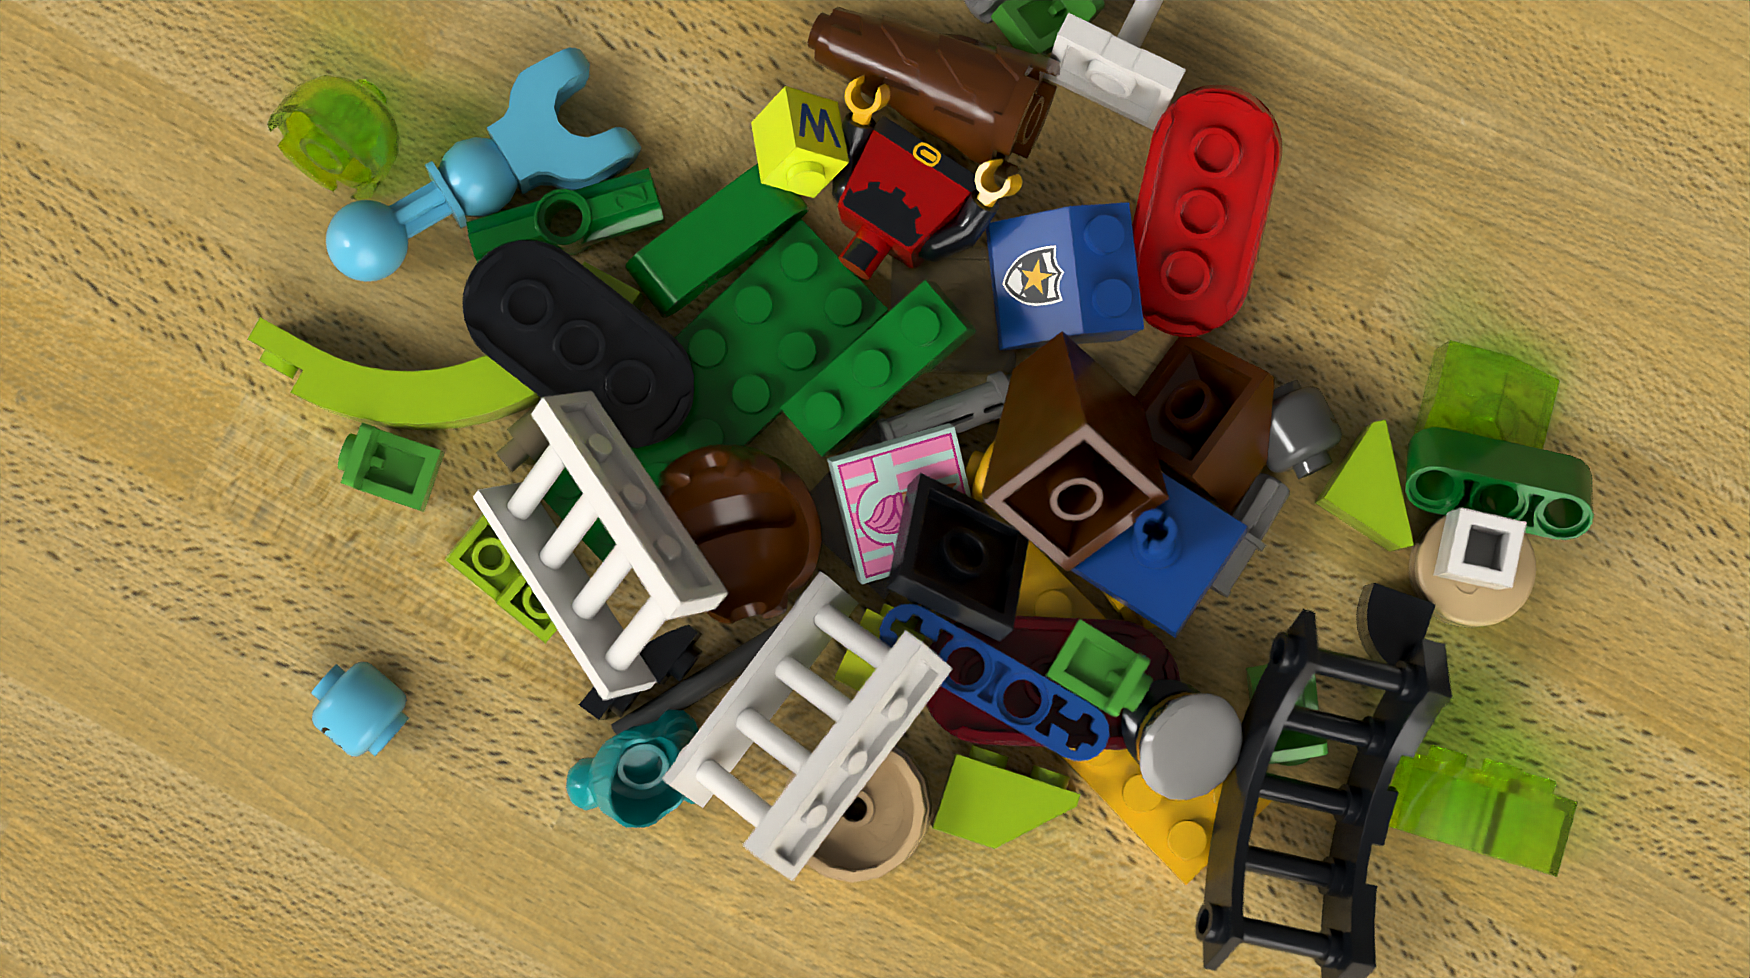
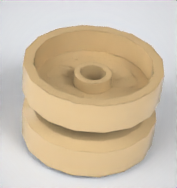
[785,745,933,883]

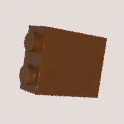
[982,331,1169,572]

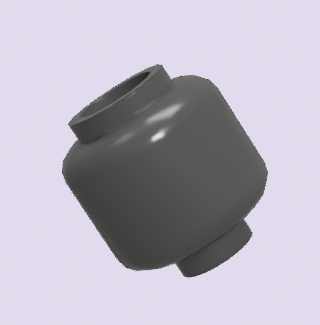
[1266,380,1342,479]

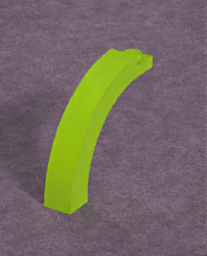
[247,261,645,431]

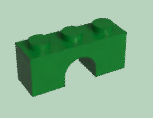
[780,280,977,457]

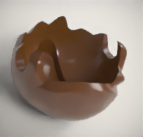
[657,444,822,624]

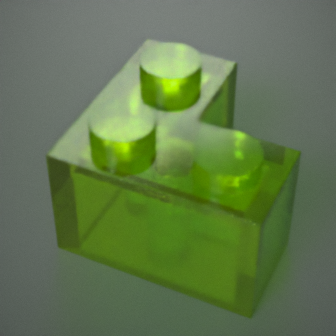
[1389,745,1578,877]

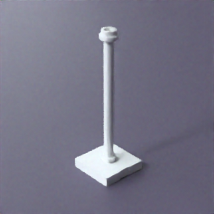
[1044,0,1186,131]

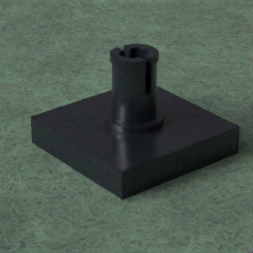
[887,473,1029,641]

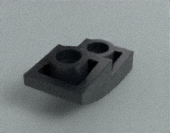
[579,625,703,720]

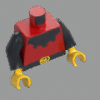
[832,75,1022,280]

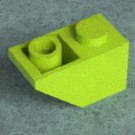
[932,745,1081,849]

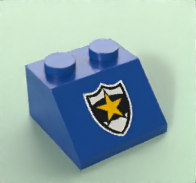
[986,202,1144,350]

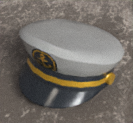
[1121,679,1243,800]

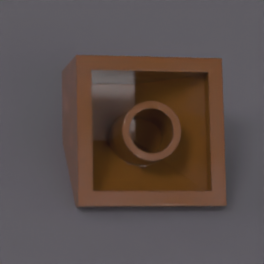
[1135,337,1275,514]

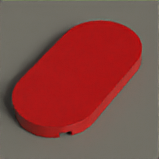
[1132,84,1283,337]

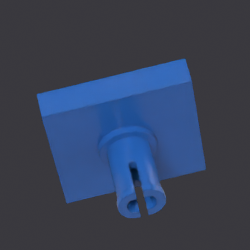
[1071,473,1248,638]

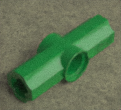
[466,168,666,263]

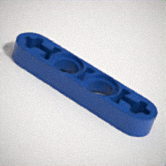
[880,604,1109,761]

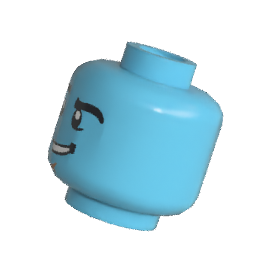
[311,662,409,757]

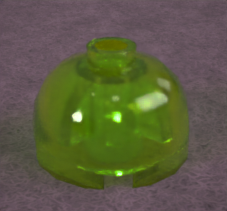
[267,75,400,200]

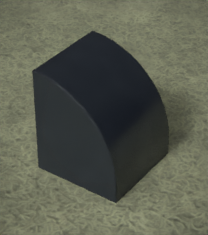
[1356,583,1436,666]

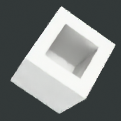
[1434,508,1526,590]

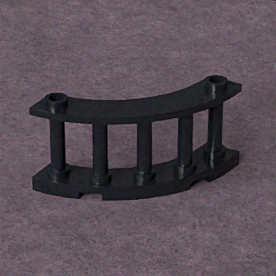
[1195,609,1452,978]

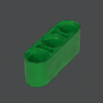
[625,163,810,318]
[1405,427,1593,540]

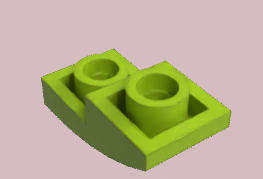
[445,513,557,644]

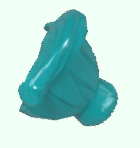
[566,709,699,828]

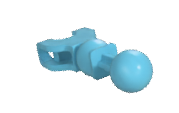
[326,47,641,282]

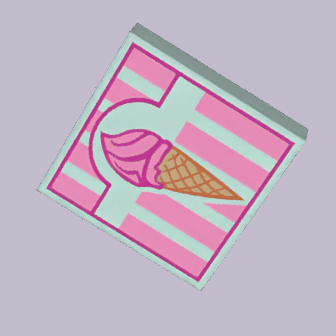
[827,423,971,584]

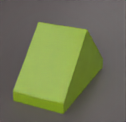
[1315,419,1414,552]

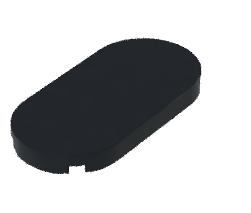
[462,240,694,448]

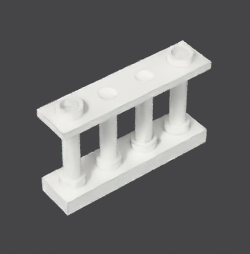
[473,391,728,700]
[662,571,952,881]

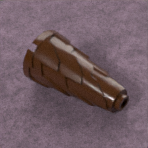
[808,7,1060,179]

